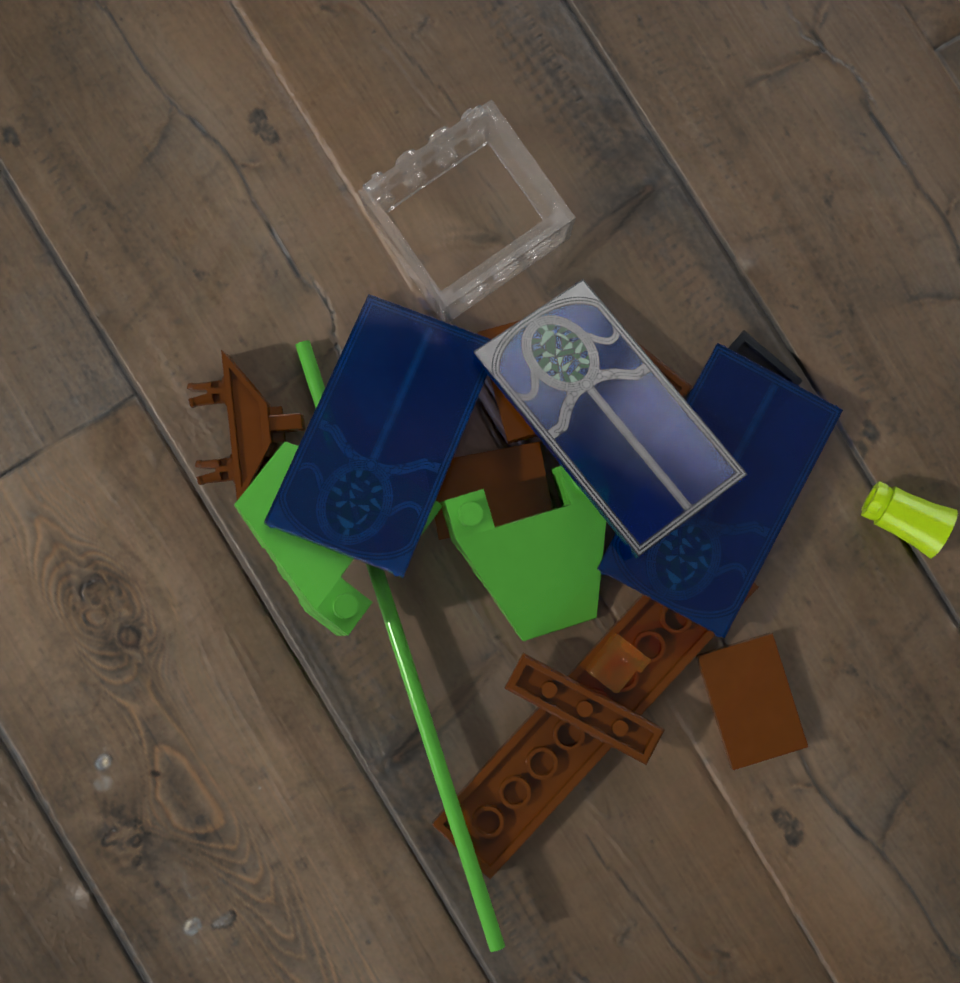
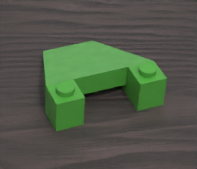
[234,442,442,636]
[440,455,609,641]

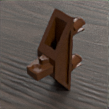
[187,350,306,500]

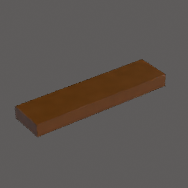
[504,652,665,765]

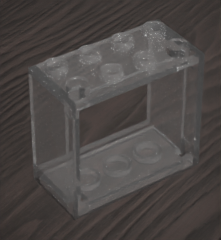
[358,99,576,325]

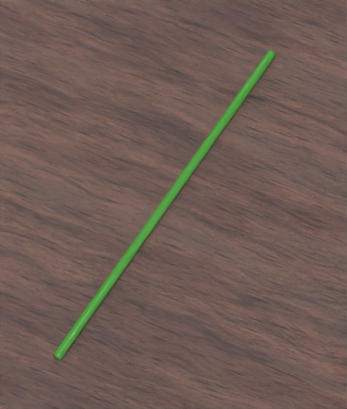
[295,340,505,952]

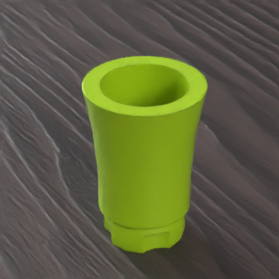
[861,481,958,558]

